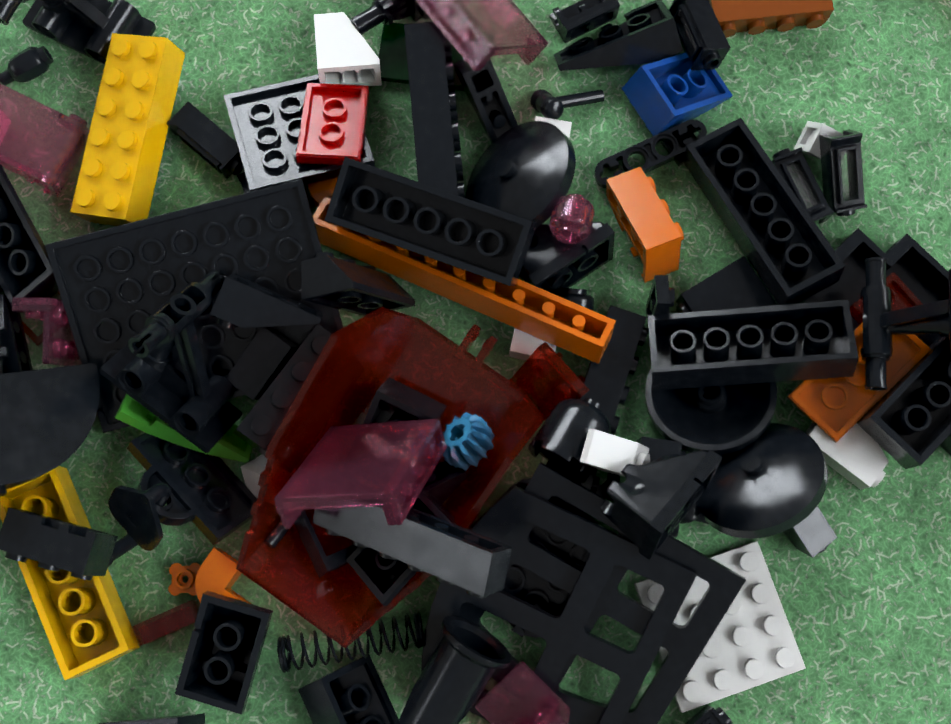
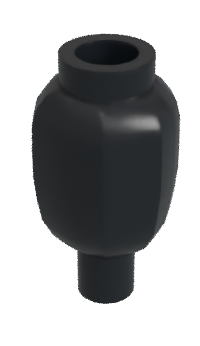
[0,46,54,86]

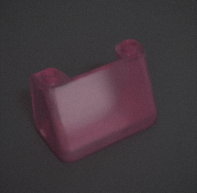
[0,84,89,198]

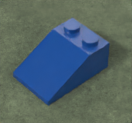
[622,52,733,136]

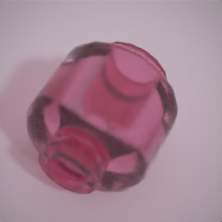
[549,194,595,244]

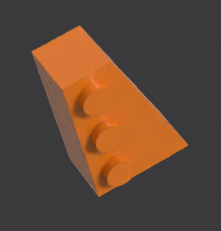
[606,166,684,283]

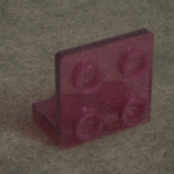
[12,297,80,366]
[475,662,570,724]

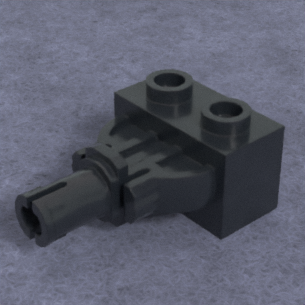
[350,0,440,35]

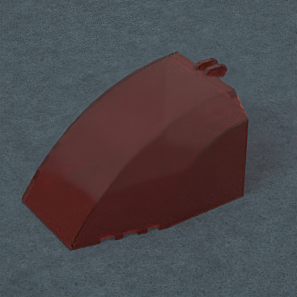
[236,307,545,648]

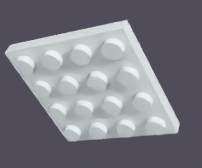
[634,541,806,713]

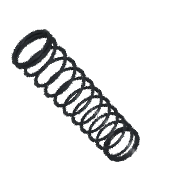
[277,611,425,673]

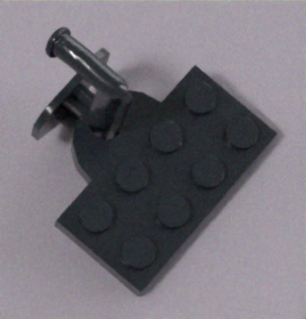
[108,433,264,567]

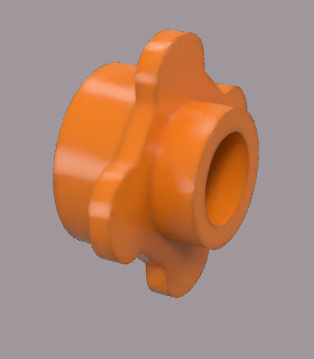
[168,563,201,596]

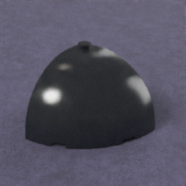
[0,363,100,497]

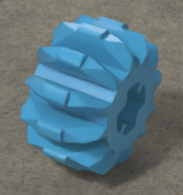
[437,412,495,471]

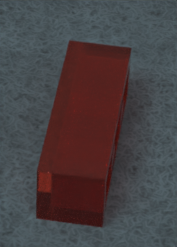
[132,600,199,646]

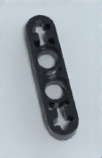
[595,119,707,188]

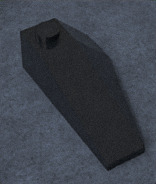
[554,0,683,71]

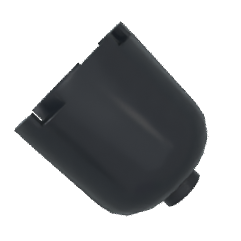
[528,398,611,483]

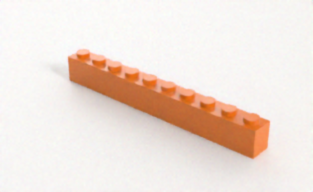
[313,197,616,364]

